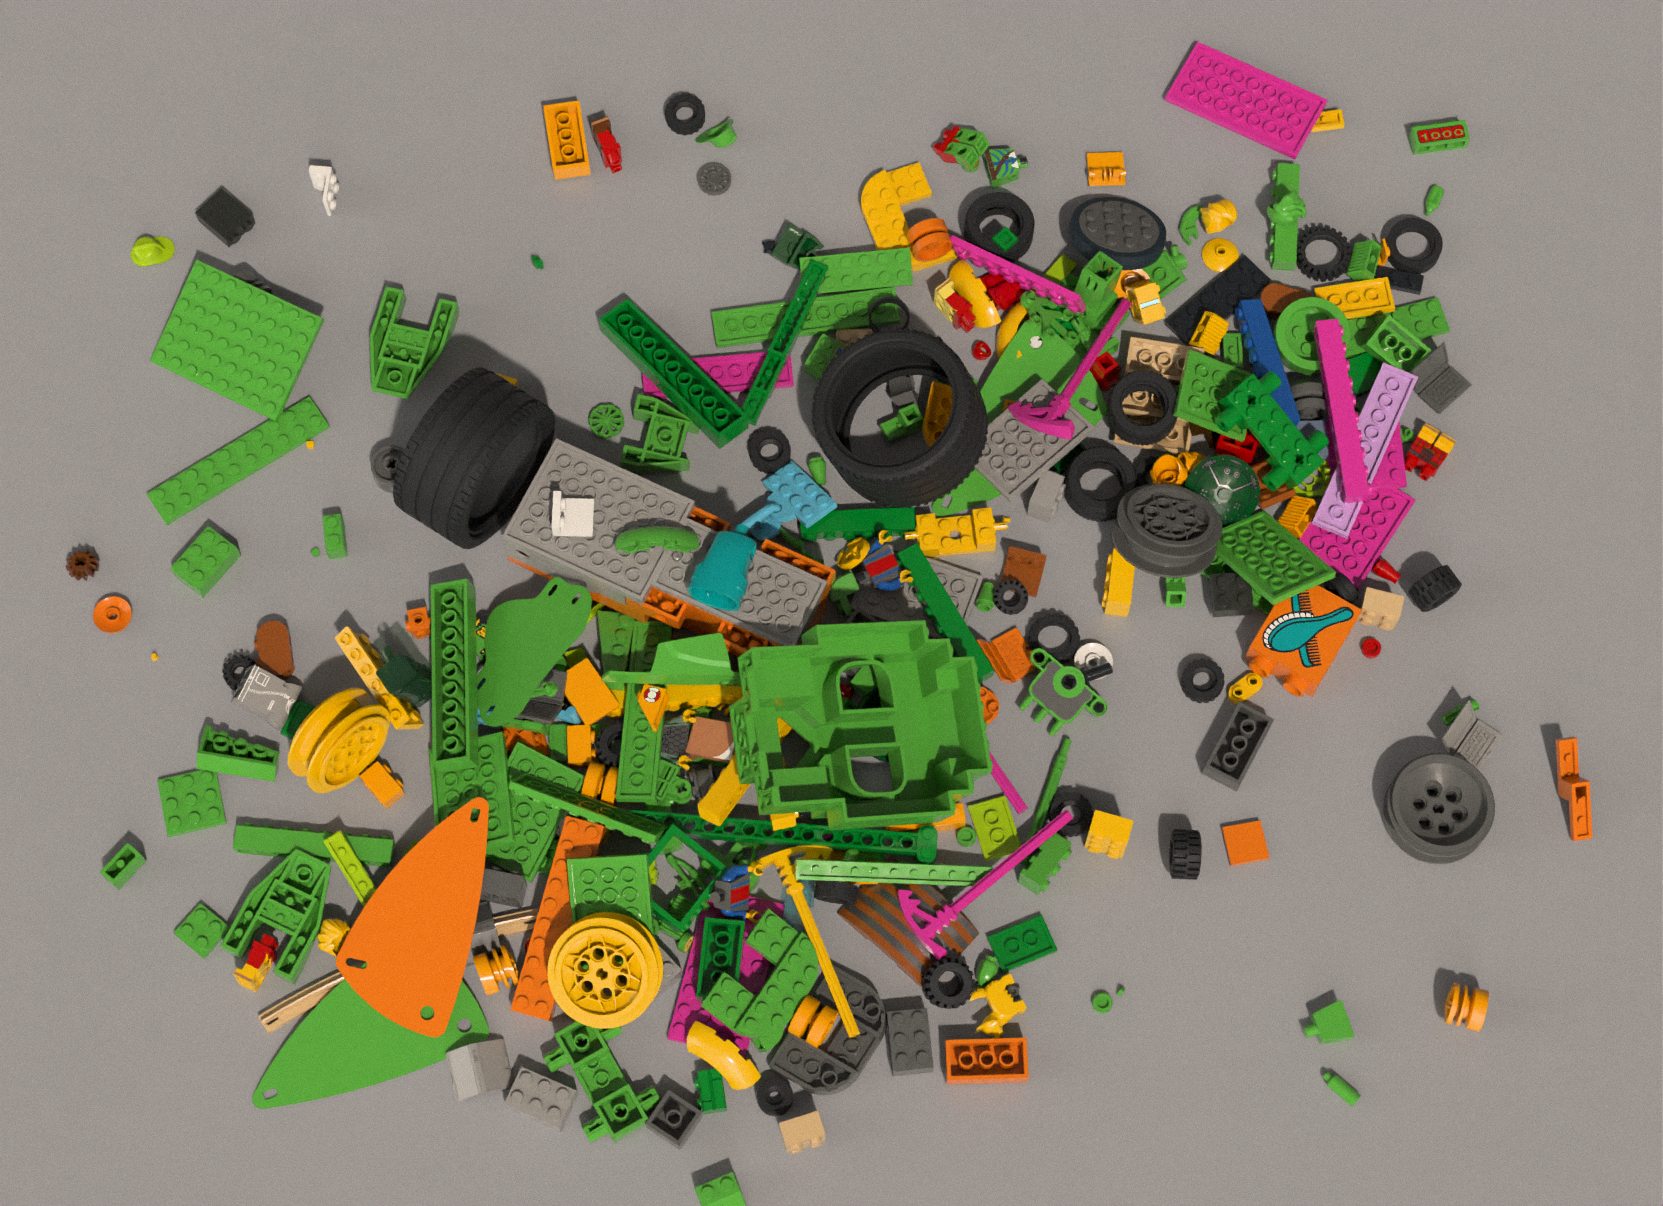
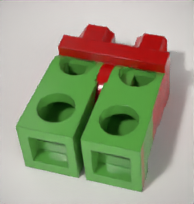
[933,126,990,170]

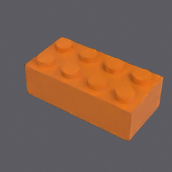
[945,1037,1029,1085]

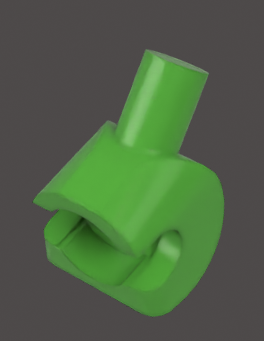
[1170,244,1187,270]

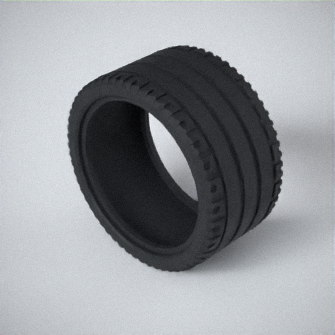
[812,328,988,508]
[393,367,555,549]

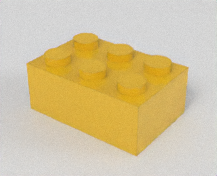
[1101,547,1135,617]
[1084,810,1134,859]

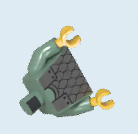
[660,709,696,770]

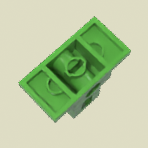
[1048,251,1130,339]

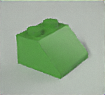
[695,1172,746,1206]

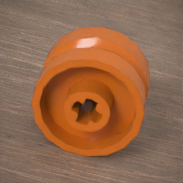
[907,218,953,262]

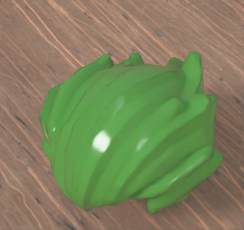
[1267,190,1307,226]

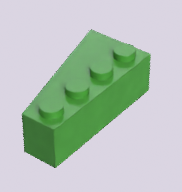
[597,610,636,691]
[197,725,280,782]

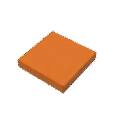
[1222,820,1269,866]

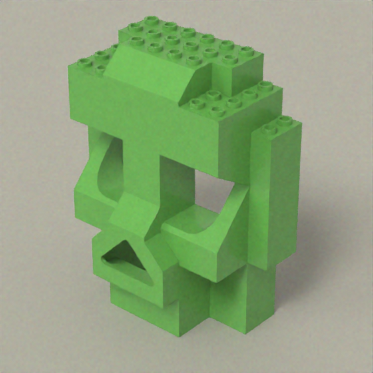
[729,620,993,830]

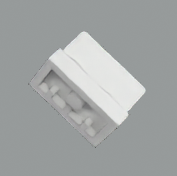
[309,165,339,216]
[552,491,594,537]

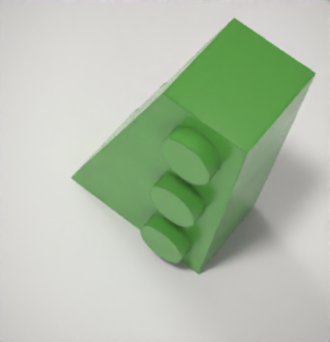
[1018,833,1072,895]

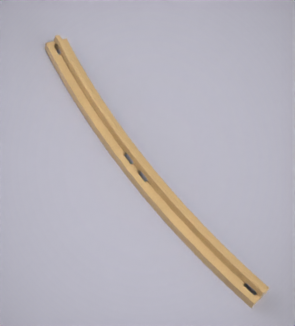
[258,908,539,1034]

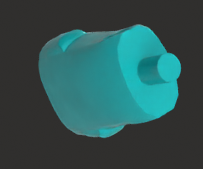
[687,524,757,611]

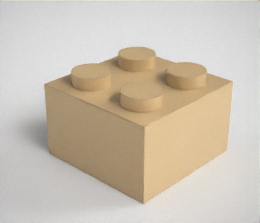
[1357,587,1405,631]
[779,1111,825,1154]

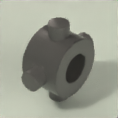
[1006,985,1020,1000]

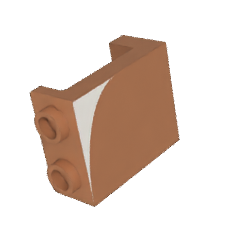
[685,716,735,764]

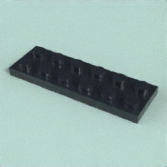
[1165,255,1271,346]

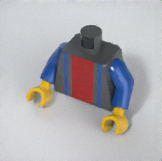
[855,530,913,591]
[711,861,763,923]

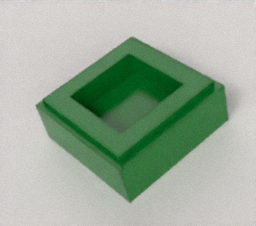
[992,227,1018,253]

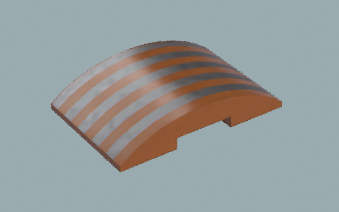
[837,856,979,988]

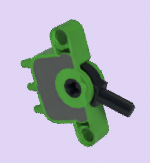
[1019,648,1113,736]

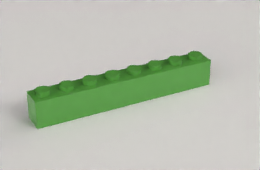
[233,823,396,868]

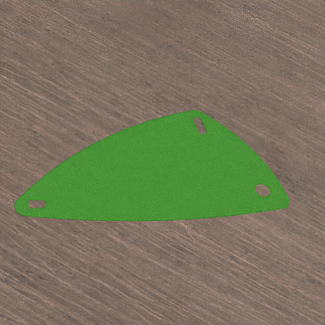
[932,320,1107,517]
[252,963,489,1109]

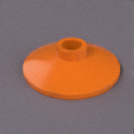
[93,596,132,633]

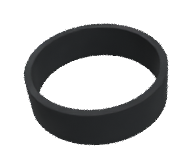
[869,297,910,333]

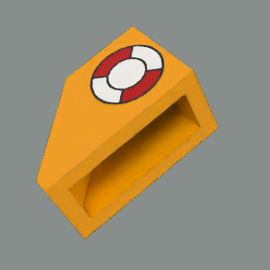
[637,684,670,732]

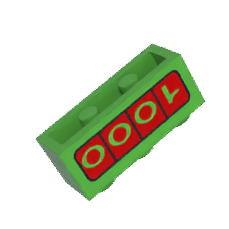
[1409,120,1470,155]

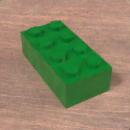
[696,917,746,1002]

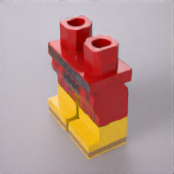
[1404,423,1457,481]
[233,934,279,993]

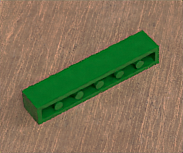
[800,507,915,542]

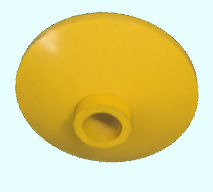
[1202,238,1239,272]

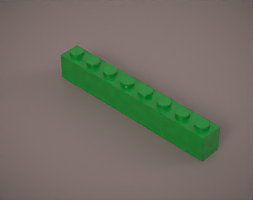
[897,543,994,683]

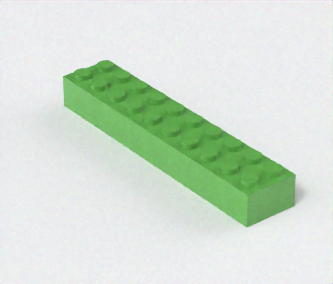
[431,578,478,773]

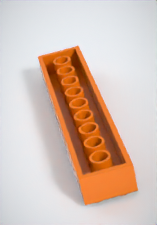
[510,816,607,1022]

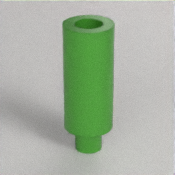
[1323,1072,1361,1107]

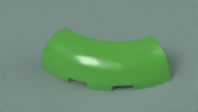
[615,526,699,554]

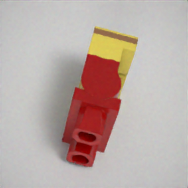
[933,278,976,333]

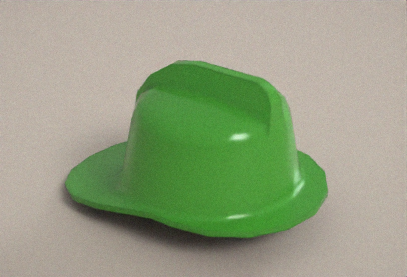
[696,119,737,148]

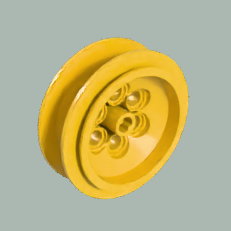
[288,688,390,793]
[548,912,663,1029]

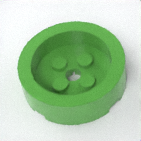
[1272,297,1350,375]

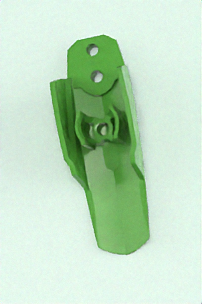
[601,633,741,686]

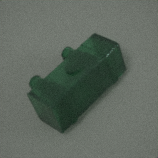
[376,646,432,707]

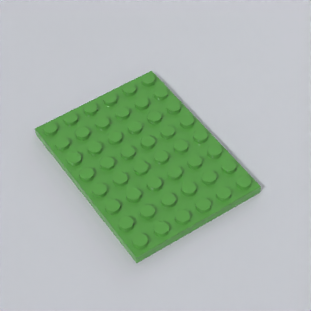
[150,259,325,422]

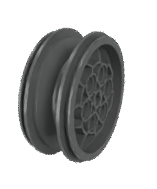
[1383,753,1495,864]

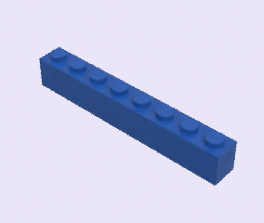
[1235,299,1300,427]

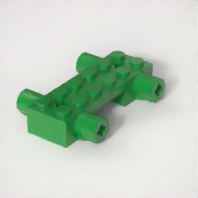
[1215,371,1329,491]

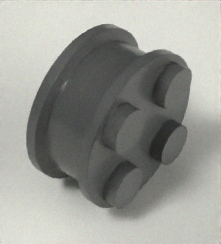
[689,764,717,807]

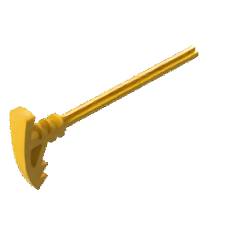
[756,845,860,1038]

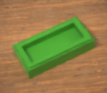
[549,723,568,763]

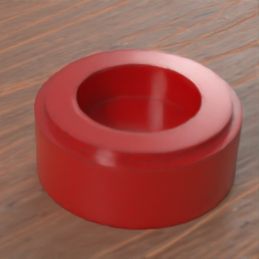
[1361,638,1381,659]

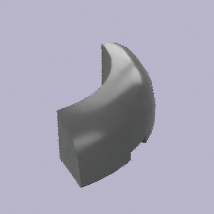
[888,375,918,408]

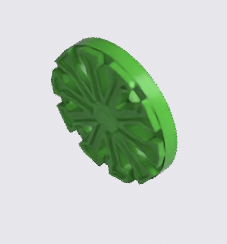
[589,404,624,438]

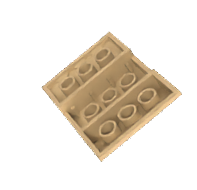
[1113,337,1205,454]

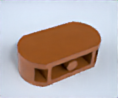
[1260,283,1313,320]
[254,621,295,680]

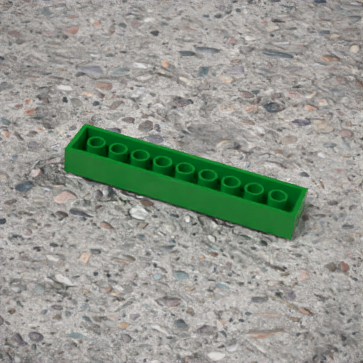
[599,298,749,449]

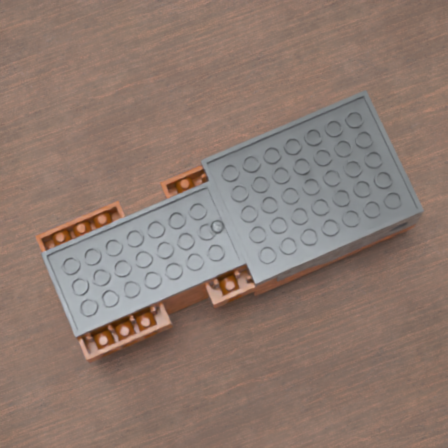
[502,438,836,657]

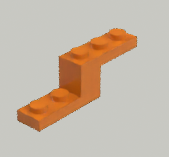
[1556,736,1592,841]

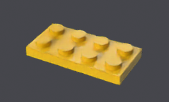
[1314,277,1395,319]

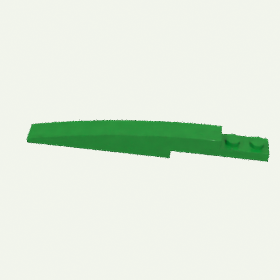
[741,260,829,426]

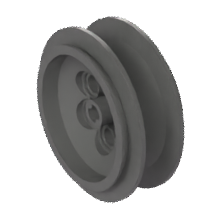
[1112,483,1222,578]

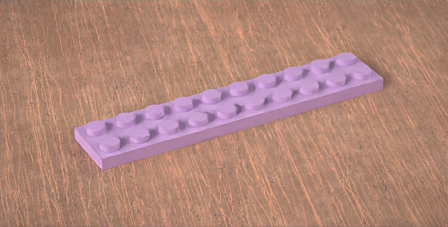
[1312,362,1418,539]

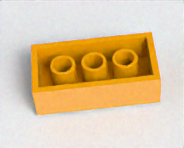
[543,100,591,180]

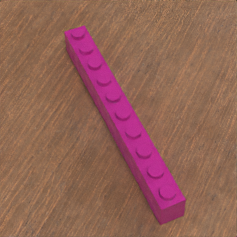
[1313,319,1371,503]

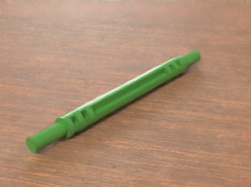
[1020,738,1072,866]

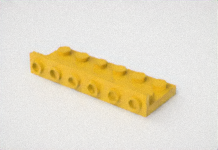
[335,626,424,730]

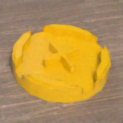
[837,537,870,571]

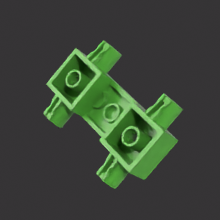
[542,1021,661,1143]

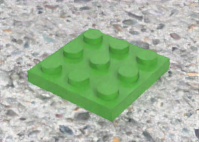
[157,770,227,837]

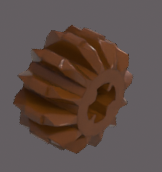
[66,548,99,581]

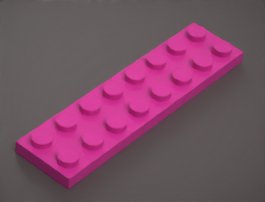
[950,235,1086,314]
[642,352,794,399]

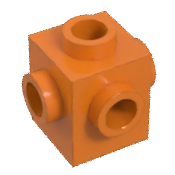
[405,607,431,639]

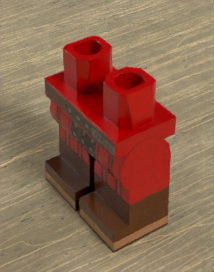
[591,116,622,174]

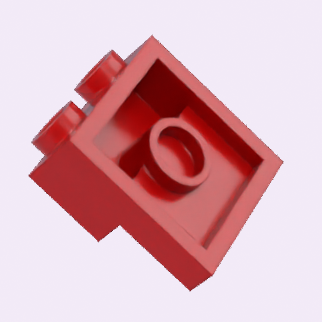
[980,273,1029,311]

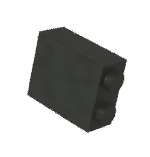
[195,188,255,247]

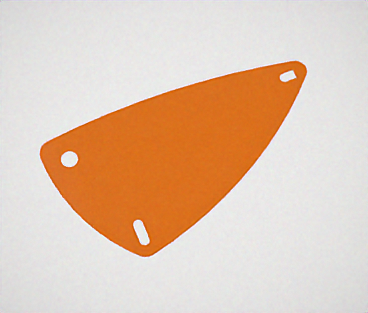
[336,797,489,1037]

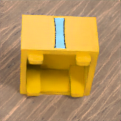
[1124,280,1166,325]

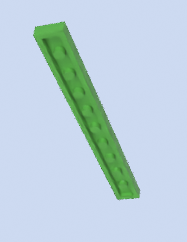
[794,858,993,886]

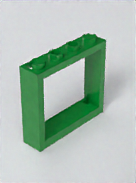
[648,824,728,933]

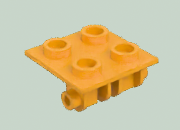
[1087,152,1126,186]

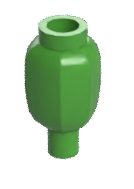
[976,955,998,989]

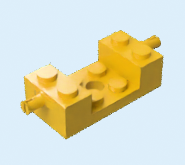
[904,507,1007,558]

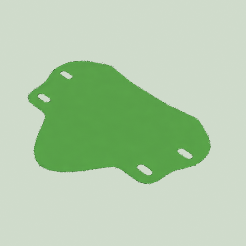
[477,577,592,727]

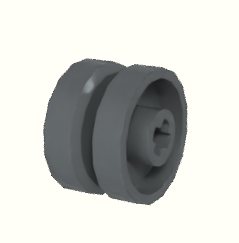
[1290,382,1328,421]
[371,445,404,493]

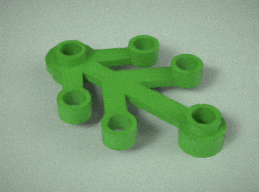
[1020,291,1078,347]

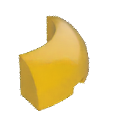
[949,260,1001,328]
[996,302,1030,360]
[687,1021,761,1090]

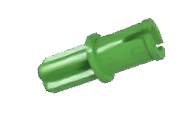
[1071,317,1094,352]
[1442,699,1479,725]

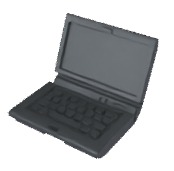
[1411,342,1472,414]
[515,669,568,725]
[465,901,503,967]

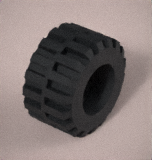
[1408,565,1462,612]
[596,720,624,769]
[1169,829,1202,880]
[921,958,975,1009]

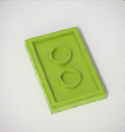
[967,795,1022,862]

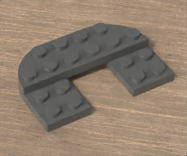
[768,965,887,1095]

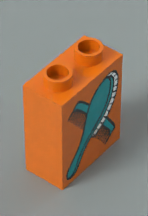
[1245,585,1362,697]

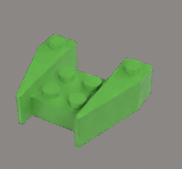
[620,394,699,474]

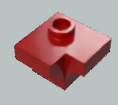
[1089,352,1122,392]

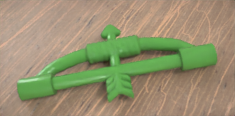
[666,855,710,911]

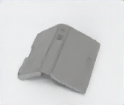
[1442,700,1503,771]
[446,1039,514,1102]

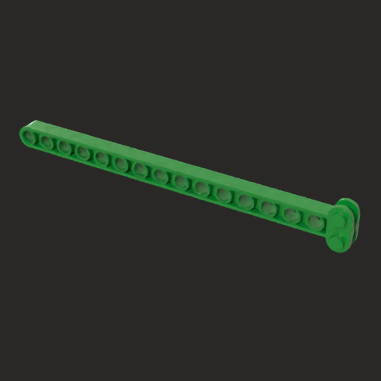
[627,810,938,863]

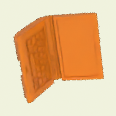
[977,627,1038,684]

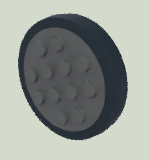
[1069,197,1166,270]

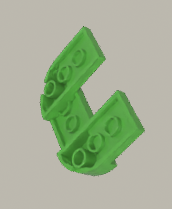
[700,909,818,1038]

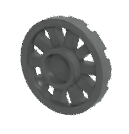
[697,163,731,196]

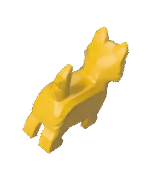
[969,974,1027,1038]

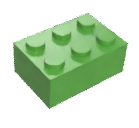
[1361,315,1432,374]
[170,526,241,598]

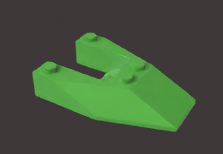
[370,286,460,399]
[220,849,332,985]

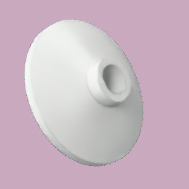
[1074,643,1113,680]

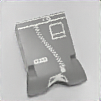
[230,665,303,731]

